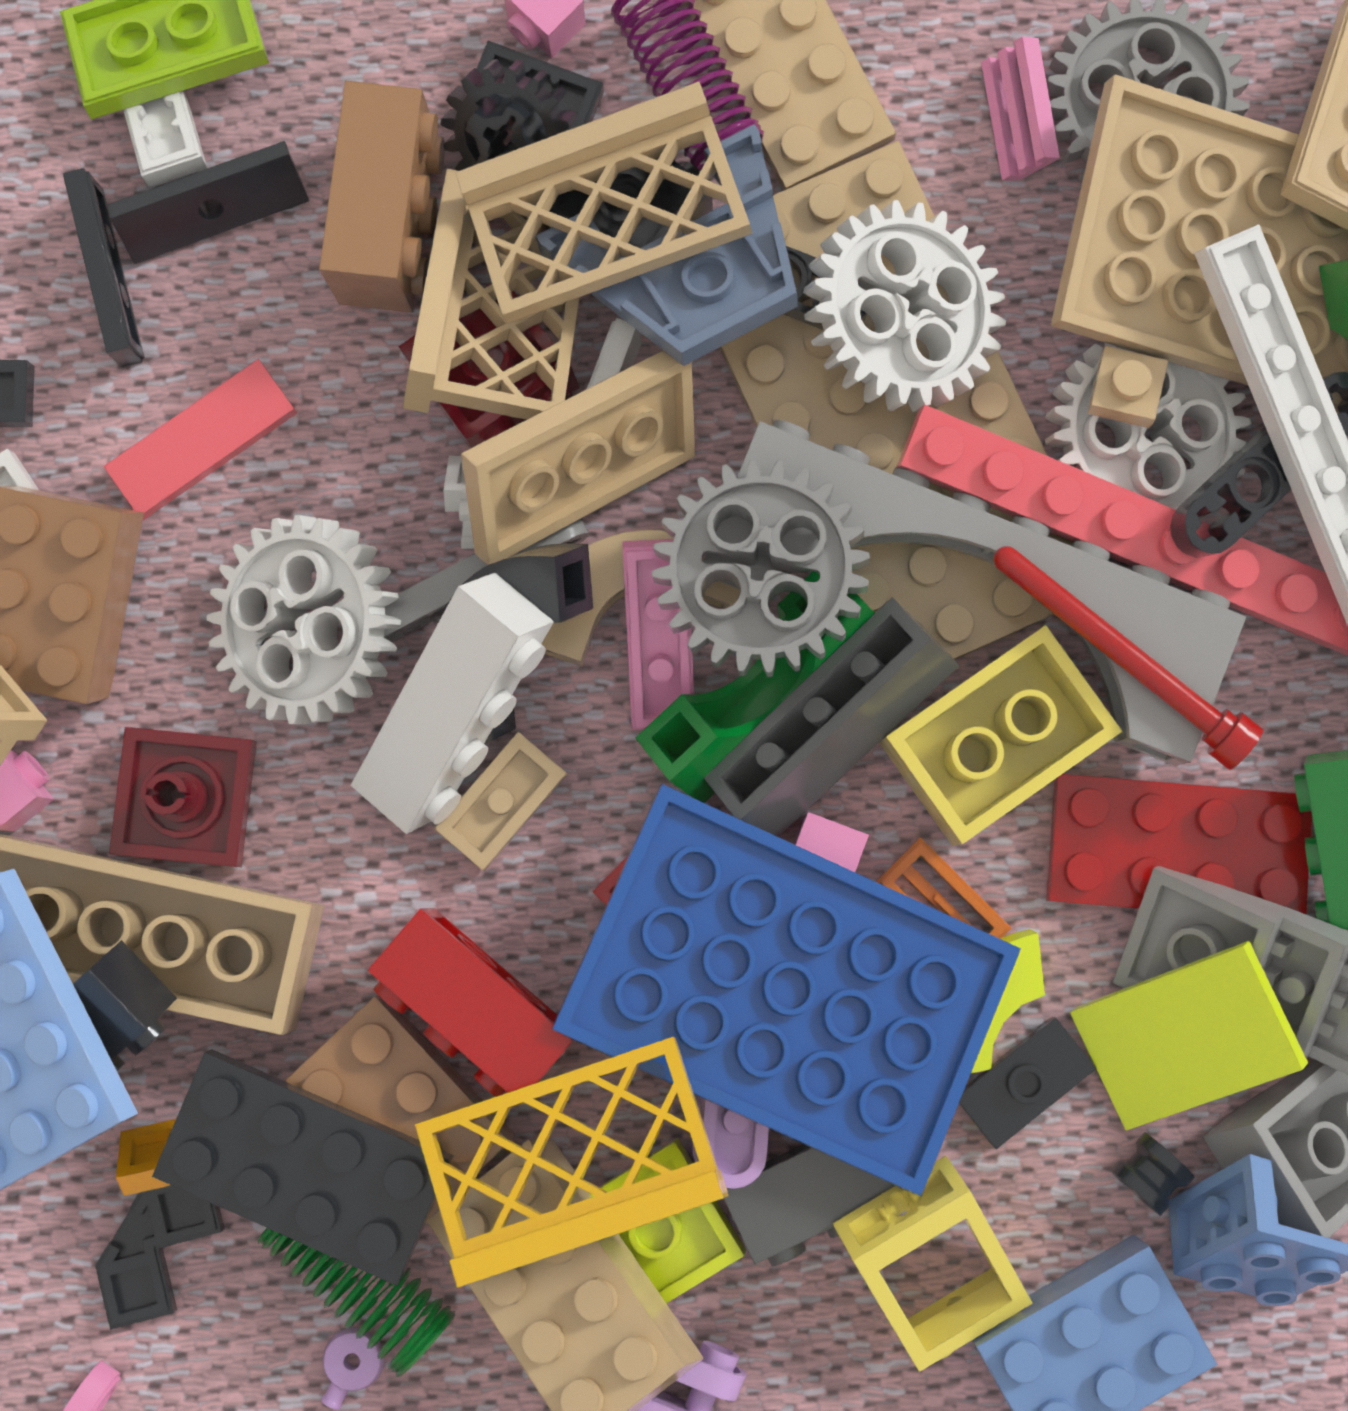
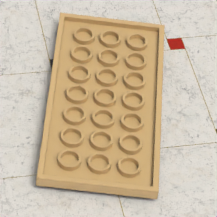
[719,140,1073,660]

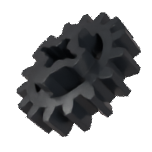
[440,59,578,171]

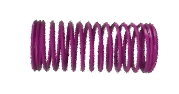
[611,0,764,171]

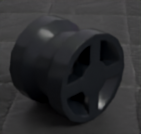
[1110,1132,1195,1216]

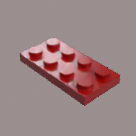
[1046,774,1312,914]

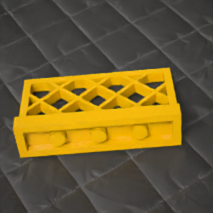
[415,1037,729,1288]

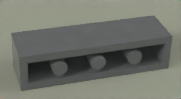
[704,597,960,837]

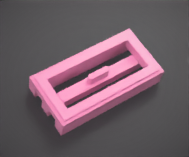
[981,36,1060,181]

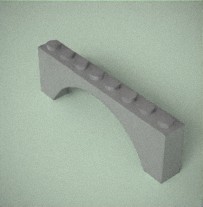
[703,420,1247,766]

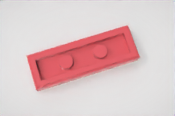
[103,359,297,520]

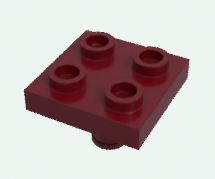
[109,727,257,868]

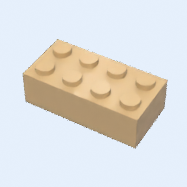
[427,1139,704,1411]

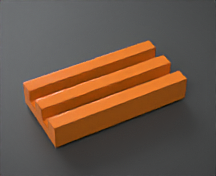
[875,837,1011,939]

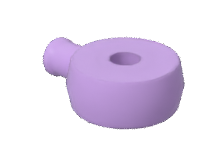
[321,1327,385,1410]

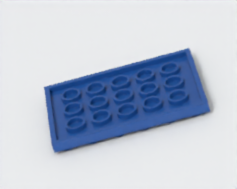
[551,784,1021,1196]

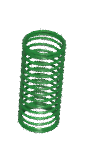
[258,1228,455,1377]

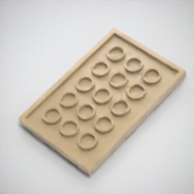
[1051,74,1348,413]

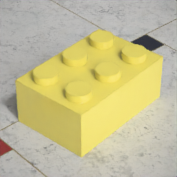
[879,625,1123,846]

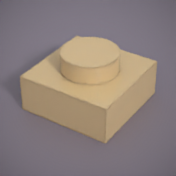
[1087,346,1168,428]

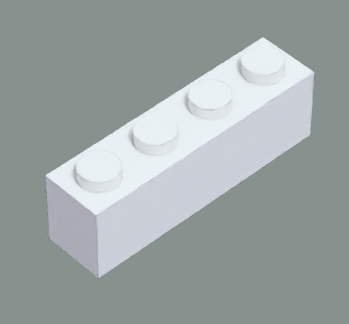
[350,573,554,834]

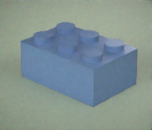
[972,1234,1218,1411]

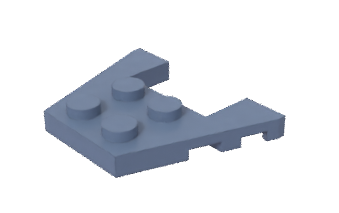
[536,124,798,366]

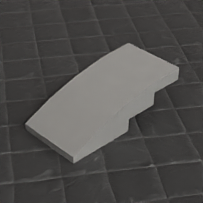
[1113,866,1348,1075]

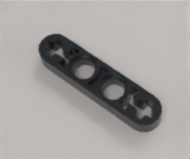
[1170,372,1348,558]

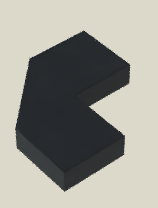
[95,1185,225,1330]

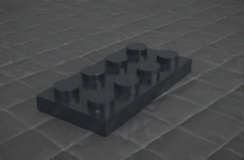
[152,1049,454,1286]

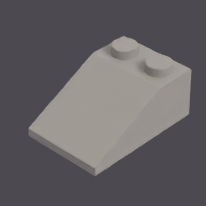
[1203,1059,1348,1238]

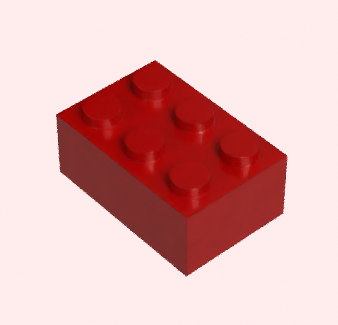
[367,908,574,1097]

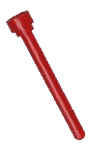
[993,546,1264,770]

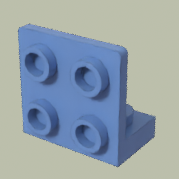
[1169,1154,1348,1306]

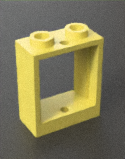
[832,1156,1033,1372]

